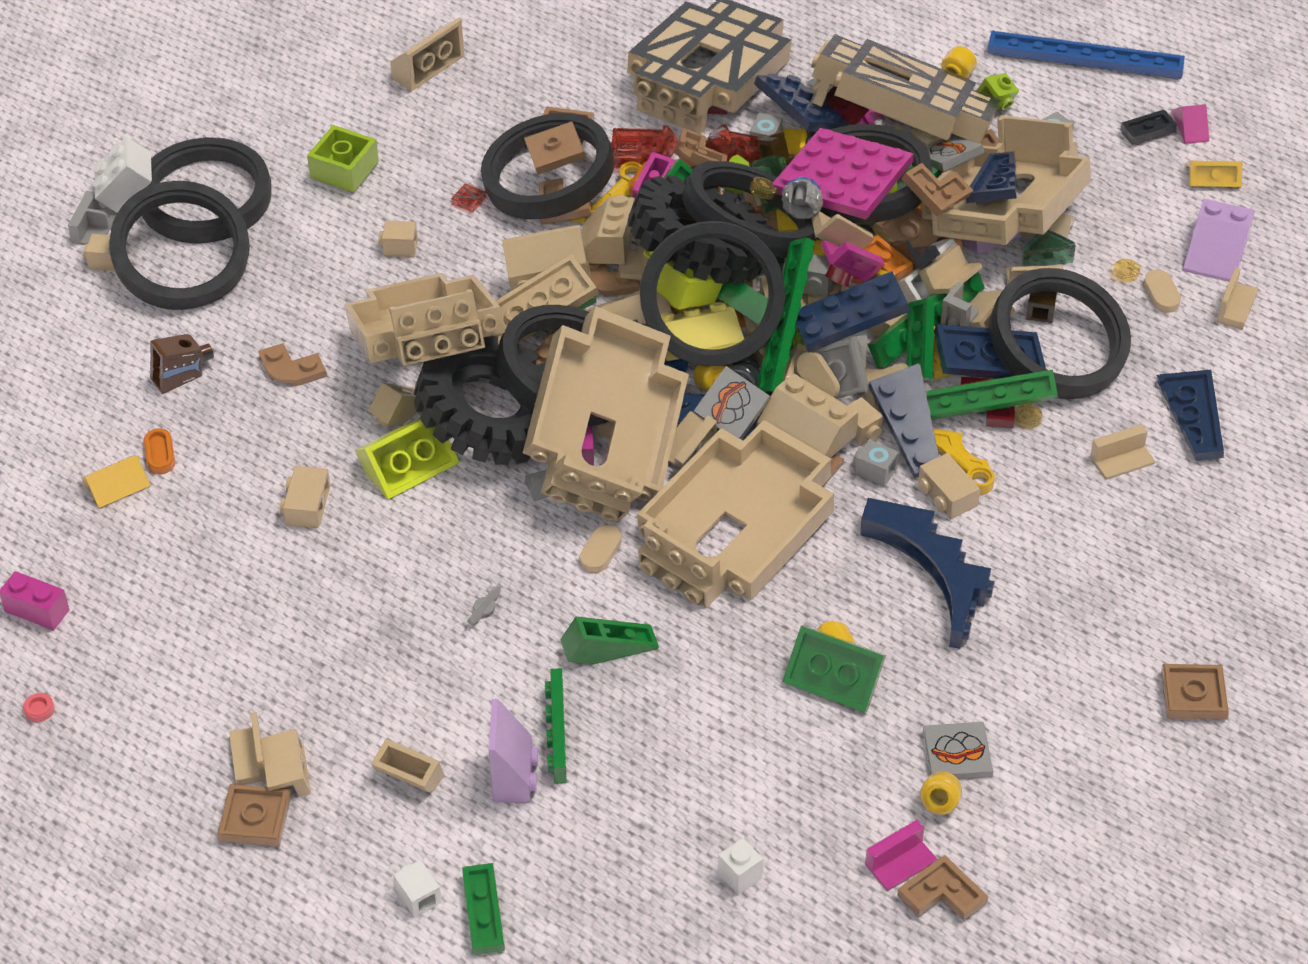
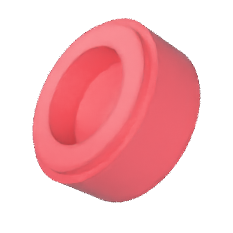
[23,693,55,722]

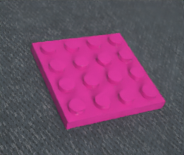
[772,128,913,219]

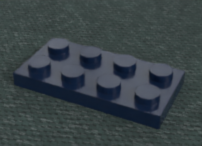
[754,74,849,131]
[796,271,911,353]
[934,324,1046,378]

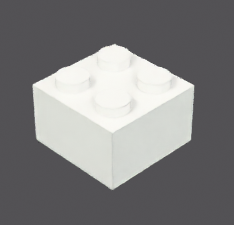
[94,136,152,213]

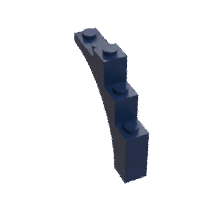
[860,498,995,649]

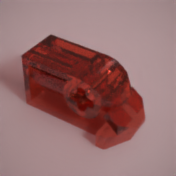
[705,124,763,167]
[611,125,678,168]

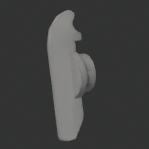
[466,586,501,624]

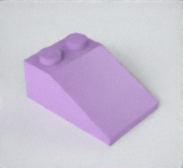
[1183,198,1255,282]
[489,699,538,802]

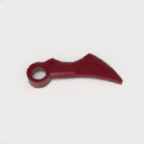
[825,264,865,288]

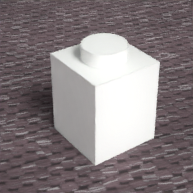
[718,838,763,895]
[393,860,442,918]

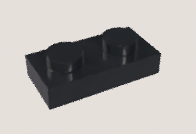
[1120,109,1177,145]

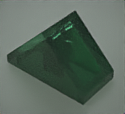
[1021,229,1076,267]

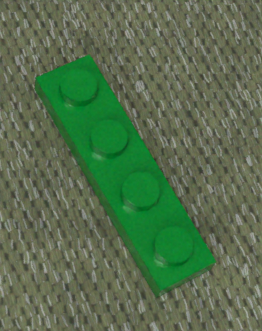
[545,668,567,784]

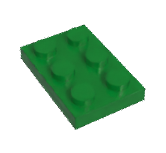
[782,625,886,712]

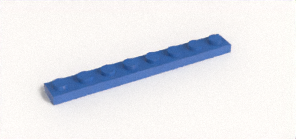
[987,30,1185,79]

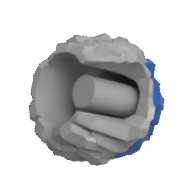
[781,177,823,219]

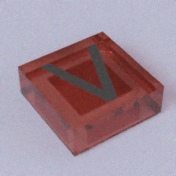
[451,183,487,213]

